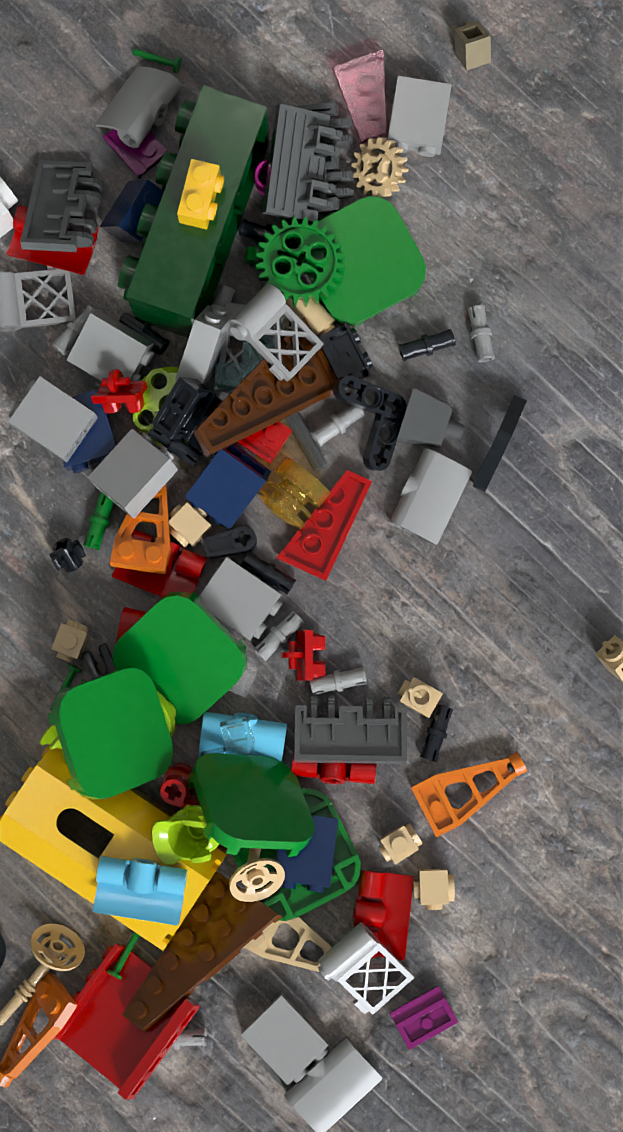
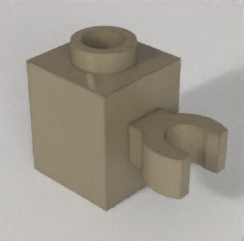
[451,20,491,71]

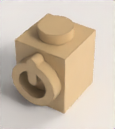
[169,503,212,548]
[51,619,91,663]
[595,635,623,683]
[397,677,443,718]
[378,823,423,864]
[413,868,455,910]

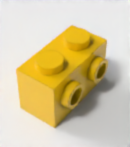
[177,159,224,229]

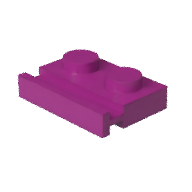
[103,129,167,179]
[389,985,459,1050]

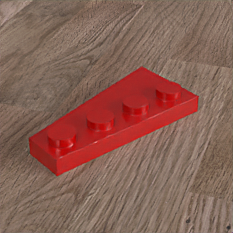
[276,470,372,581]

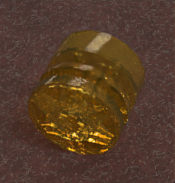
[257,457,331,530]

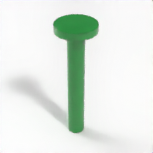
[133,48,182,73]
[50,663,83,711]
[106,932,140,980]

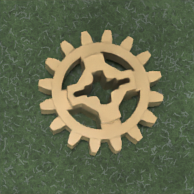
[351,137,408,198]

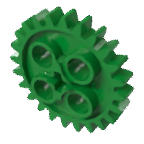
[255,217,345,307]

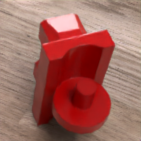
[91,369,148,413]
[280,630,325,681]

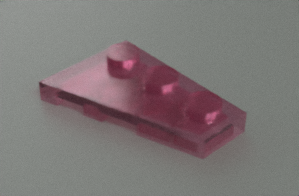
[333,49,386,144]

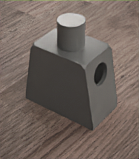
[397,388,465,448]

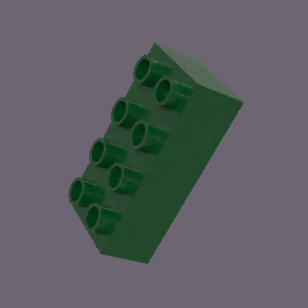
[118,85,270,338]

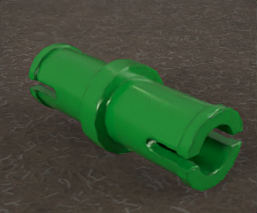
[83,493,114,551]

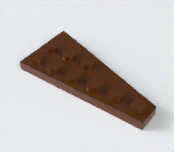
[193,317,337,457]
[122,871,282,1032]

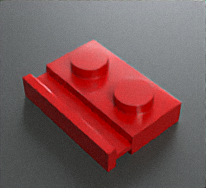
[236,422,292,465]

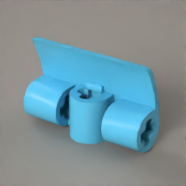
[198,712,287,762]
[92,856,188,925]

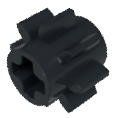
[49,538,86,572]

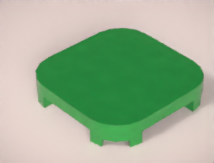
[298,196,426,327]
[112,591,248,725]
[48,668,173,800]
[187,753,315,857]
[233,788,361,921]

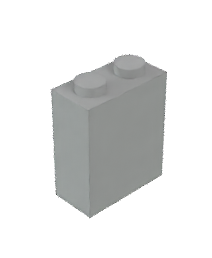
[388,76,452,157]
[175,305,233,385]
[67,310,155,381]
[8,376,98,463]
[87,429,178,519]
[199,557,283,642]
[241,992,329,1085]

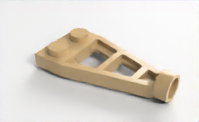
[244,917,332,972]

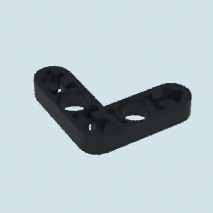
[332,376,407,471]
[472,395,527,492]

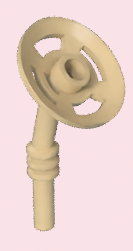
[229,848,285,902]
[0,924,85,1026]

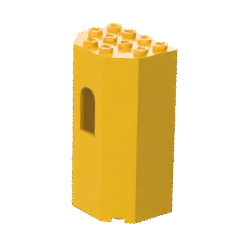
[0,744,227,951]

